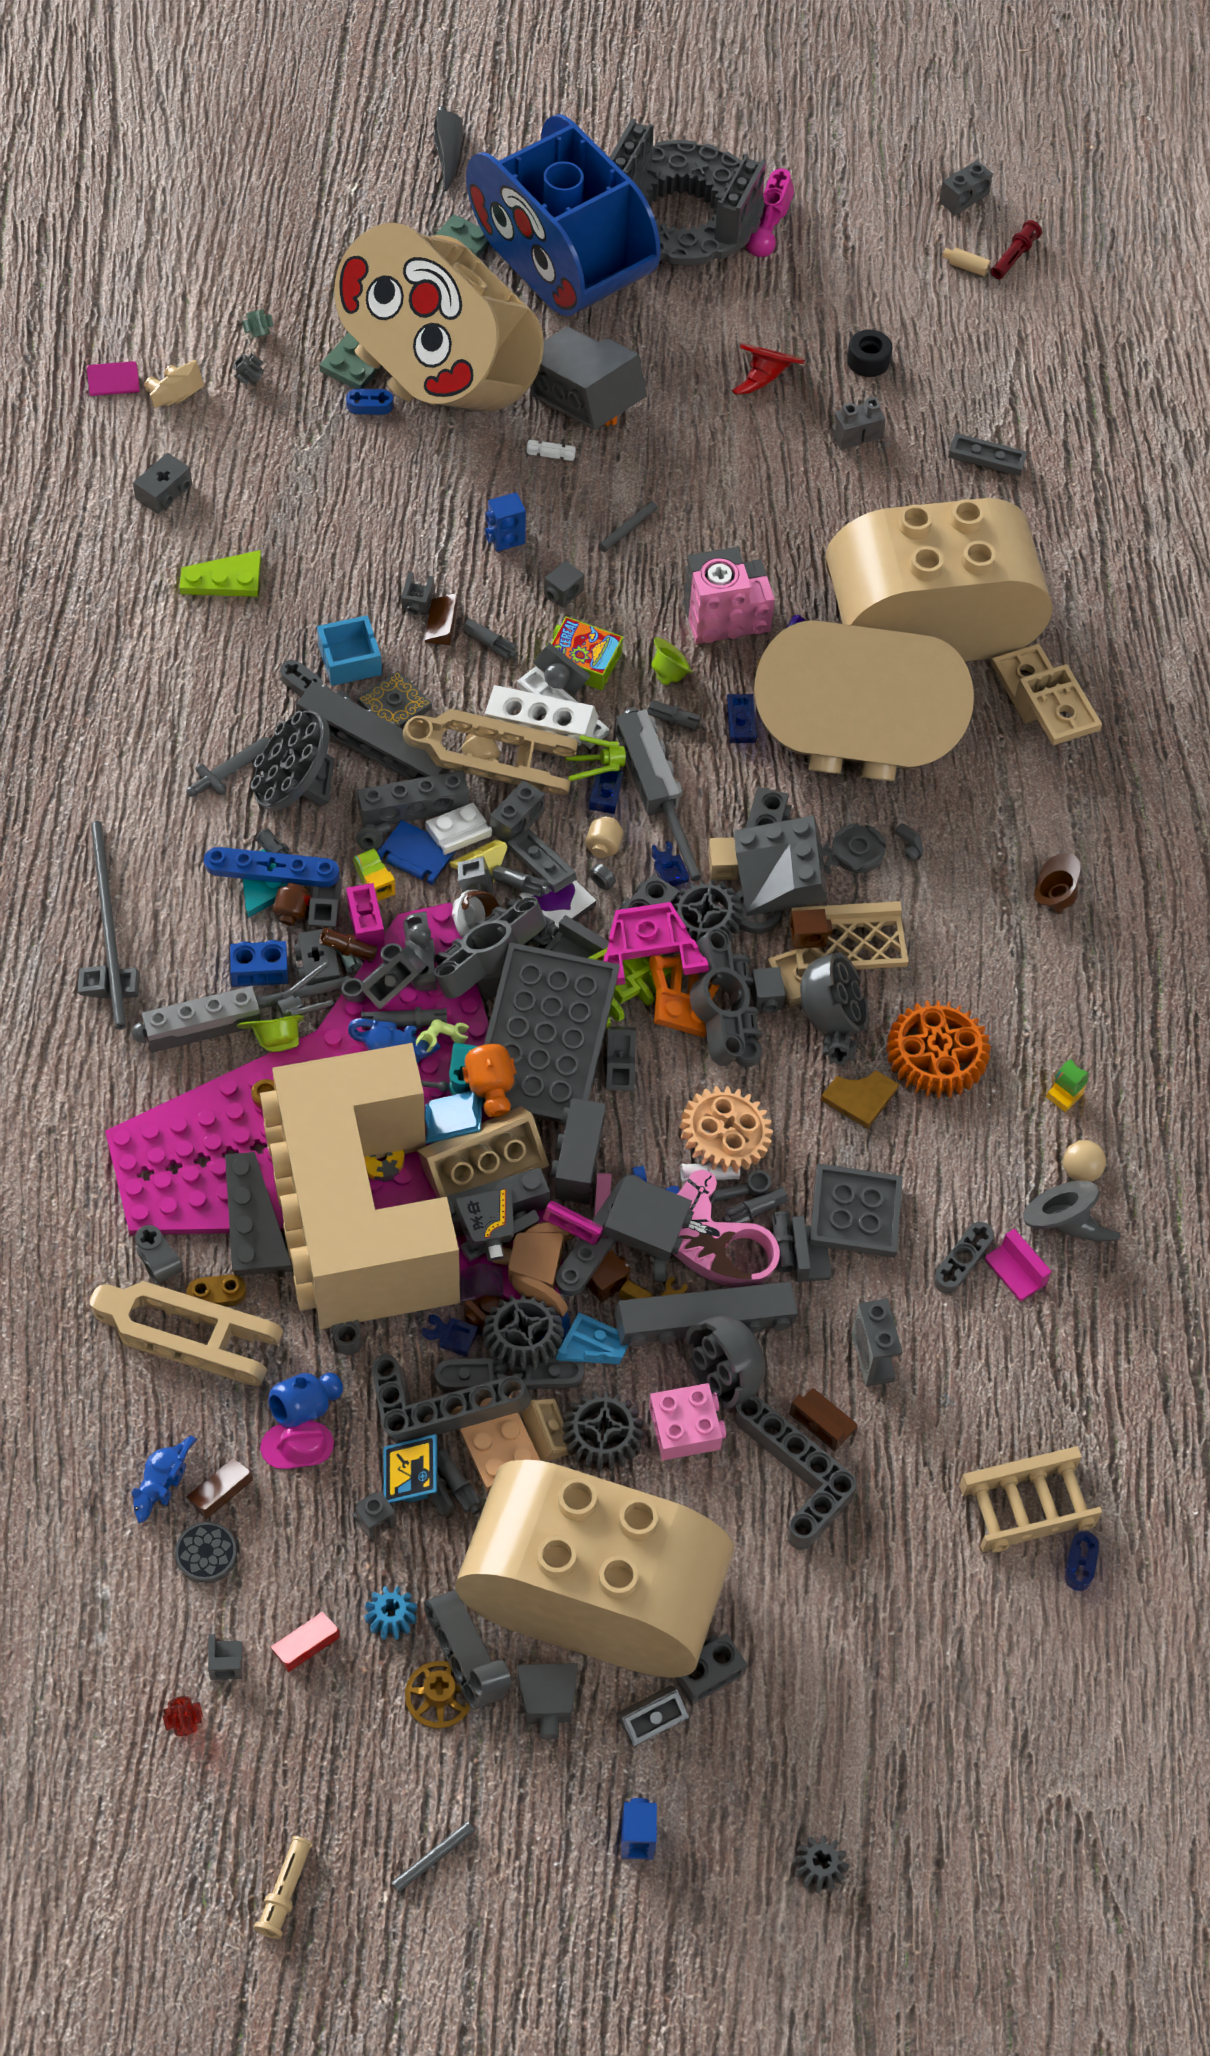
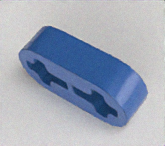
[346,389,394,415]

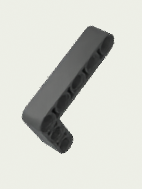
[372,1354,531,1444]
[734,1395,856,1550]

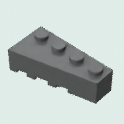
[225,1152,294,1276]

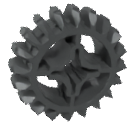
[673,879,744,942]
[483,1293,564,1372]
[562,1391,644,1472]

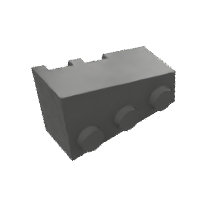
[551,1098,606,1205]

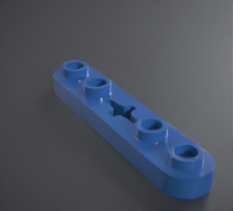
[204,847,340,887]

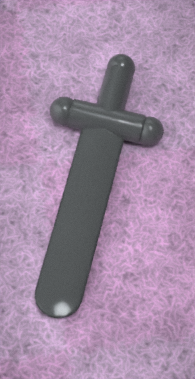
[186,737,271,797]

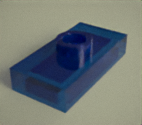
[726,694,757,743]
[588,767,624,814]

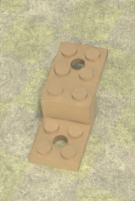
[991,644,1102,745]

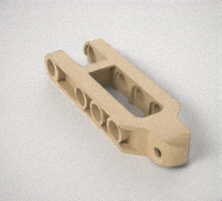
[403,709,578,795]
[90,1281,283,1386]

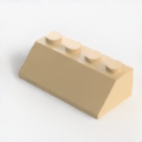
[417,1106,550,1198]

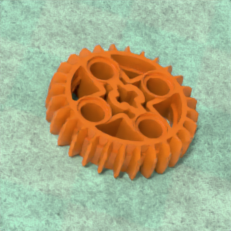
[886,999,991,1099]

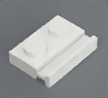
[425,803,492,855]

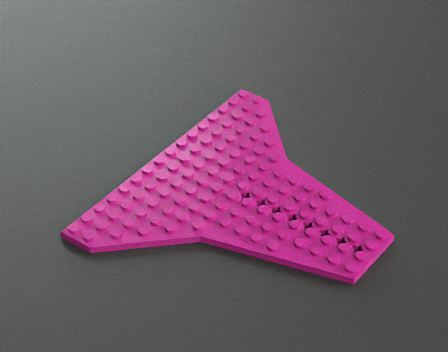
[105,902,564,1302]

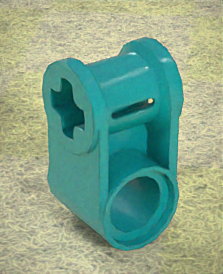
[449,1043,478,1095]

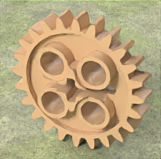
[679,1086,773,1173]

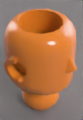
[462,1044,517,1117]

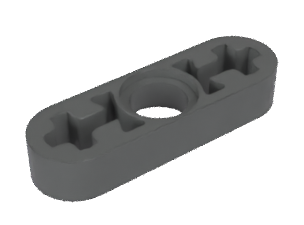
[934,1222,994,1293]

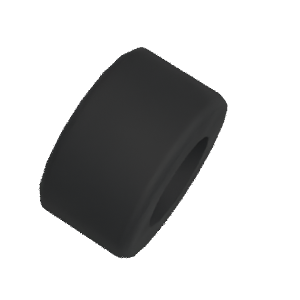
[847,329,893,377]

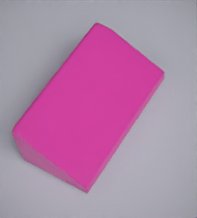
[87,361,140,396]
[543,1201,604,1245]

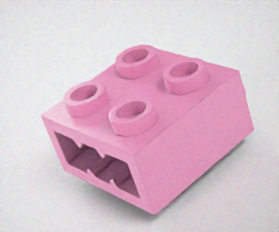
[649,1383,726,1461]

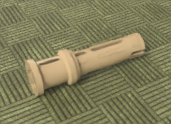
[253,1836,313,1939]

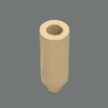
[942,247,991,277]

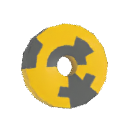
[364,1150,404,1182]

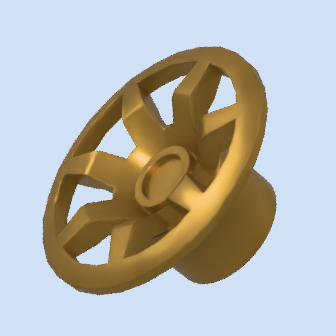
[405,1661,471,1729]

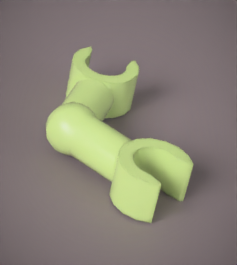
[416,1019,469,1052]

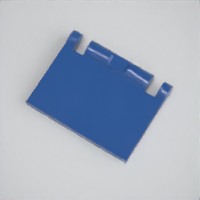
[377,820,457,885]

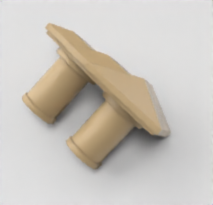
[144,360,204,408]

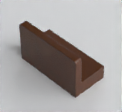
[789,1388,857,1452]

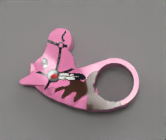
[673,1170,780,1288]

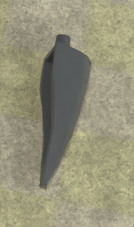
[433,106,463,191]

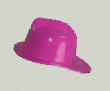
[260,1420,334,1469]

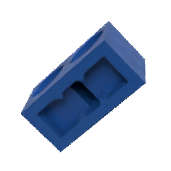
[485,492,526,552]
[230,940,289,987]
[621,1798,657,1860]

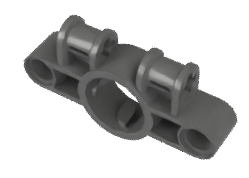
[434,897,547,999]
[690,928,762,1066]

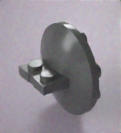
[251,711,335,811]

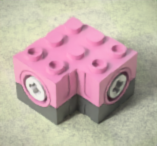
[683,547,775,644]

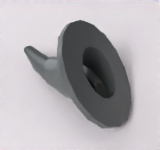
[1023,1180,1121,1242]

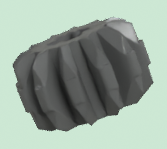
[793,1835,849,1893]

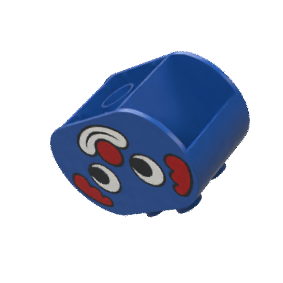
[466,114,660,316]

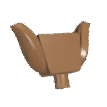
[493,1222,577,1318]

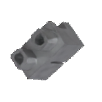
[831,396,886,450]

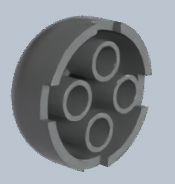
[800,952,869,1037]
[685,1316,765,1409]

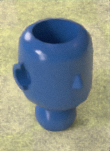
[268,1372,343,1428]

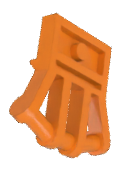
[649,954,719,1038]

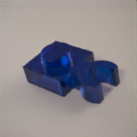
[651,841,689,886]
[422,1314,478,1357]

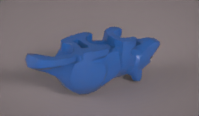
[348,1018,441,1063]
[131,1435,197,1523]

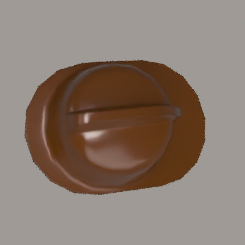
[1034,853,1081,914]

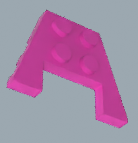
[603,902,709,985]

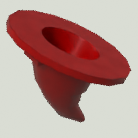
[732,343,805,395]

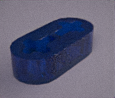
[1065,1531,1099,1591]

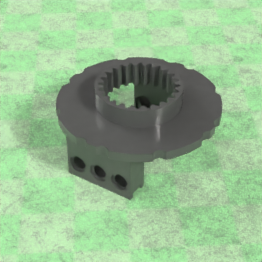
[609,118,766,265]

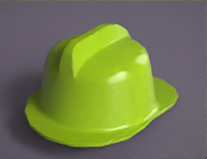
[651,637,693,685]
[237,1015,304,1052]

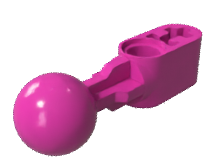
[746,168,794,257]

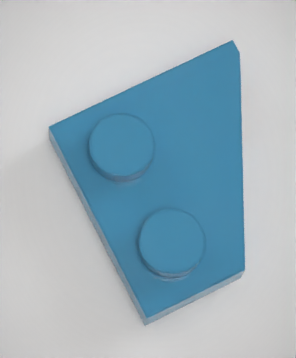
[556,1312,629,1364]

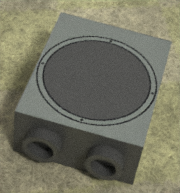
[851,1298,903,1387]

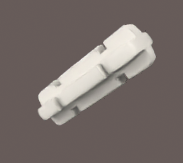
[527,439,576,461]

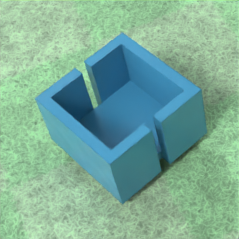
[317,615,382,686]

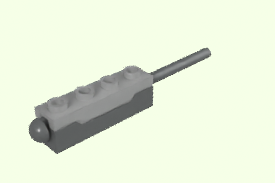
[615,707,702,881]
[132,975,350,1053]

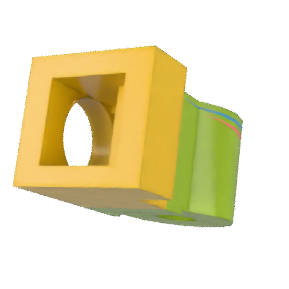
[353,849,396,901]

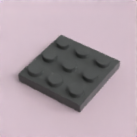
[809,1163,903,1258]

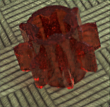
[162,1696,203,1736]

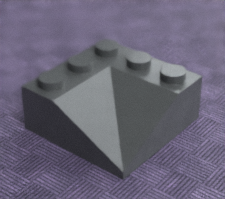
[734,815,828,916]

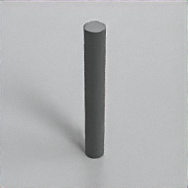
[598,501,658,552]
[391,1821,475,1893]

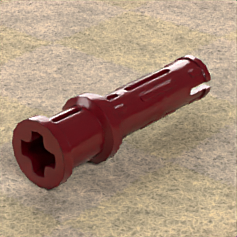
[990,220,1042,280]

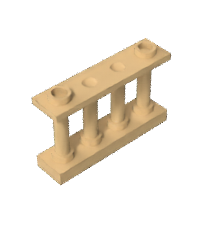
[959,1446,1102,1553]

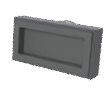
[533,643,590,695]

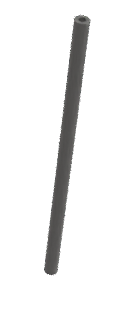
[91,821,126,1030]

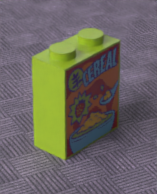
[545,616,623,691]

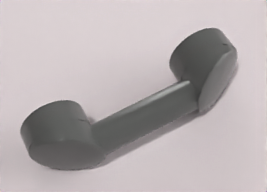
[341,943,403,1002]
[709,1170,771,1207]

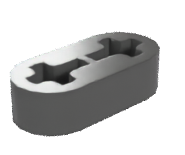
[280,660,323,697]

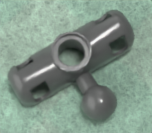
[403,912,437,991]

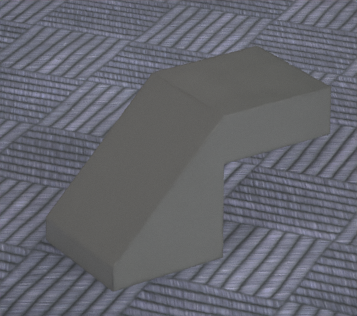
[308,878,342,928]
[606,1026,636,1091]

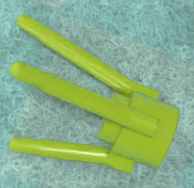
[565,735,626,781]

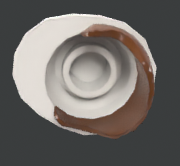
[451,890,499,938]

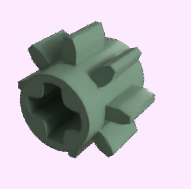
[242,309,274,338]

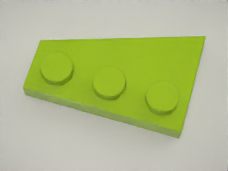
[179,550,262,597]

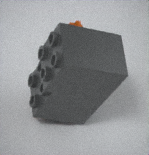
[530,326,647,430]

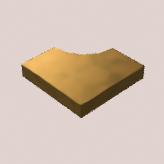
[821,1070,899,1129]

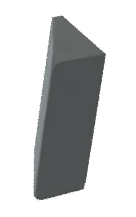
[616,1686,689,1746]

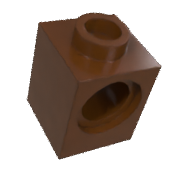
[790,909,832,949]
[586,1250,631,1303]

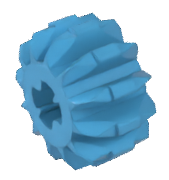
[365,1586,417,1640]

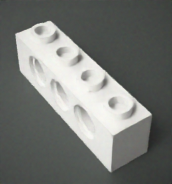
[485,685,599,746]

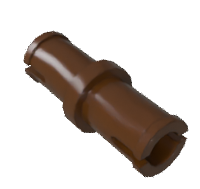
[319,927,377,963]

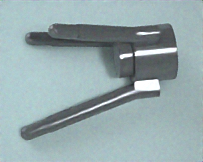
[276,962,335,1018]

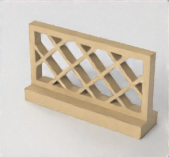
[789,901,909,973]

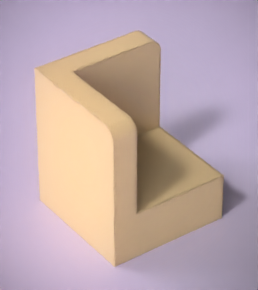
[708,837,739,880]

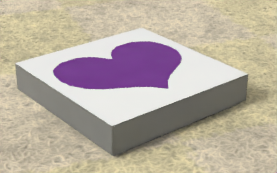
[519,881,597,935]

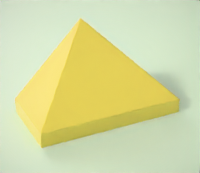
[449,840,508,883]

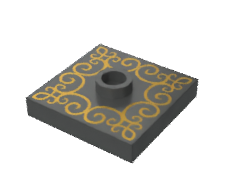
[357,671,432,729]

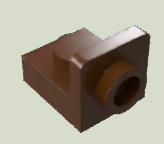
[464,1288,504,1333]

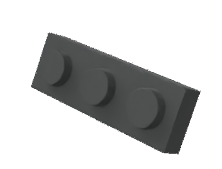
[948,433,1028,476]
[507,829,577,893]

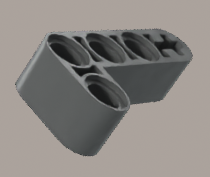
[424,1590,511,1710]

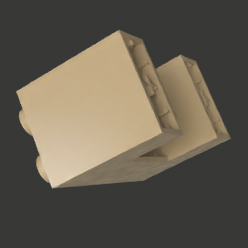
[260,1043,460,1330]

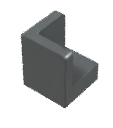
[208,1634,242,1680]

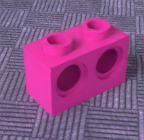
[346,883,385,946]

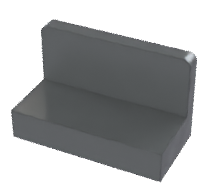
[791,1216,831,1282]

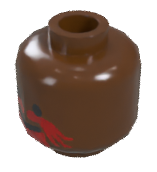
[272,883,311,926]

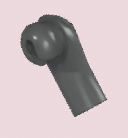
[895,823,924,861]

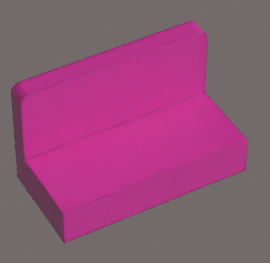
[985,1228,1052,1301]

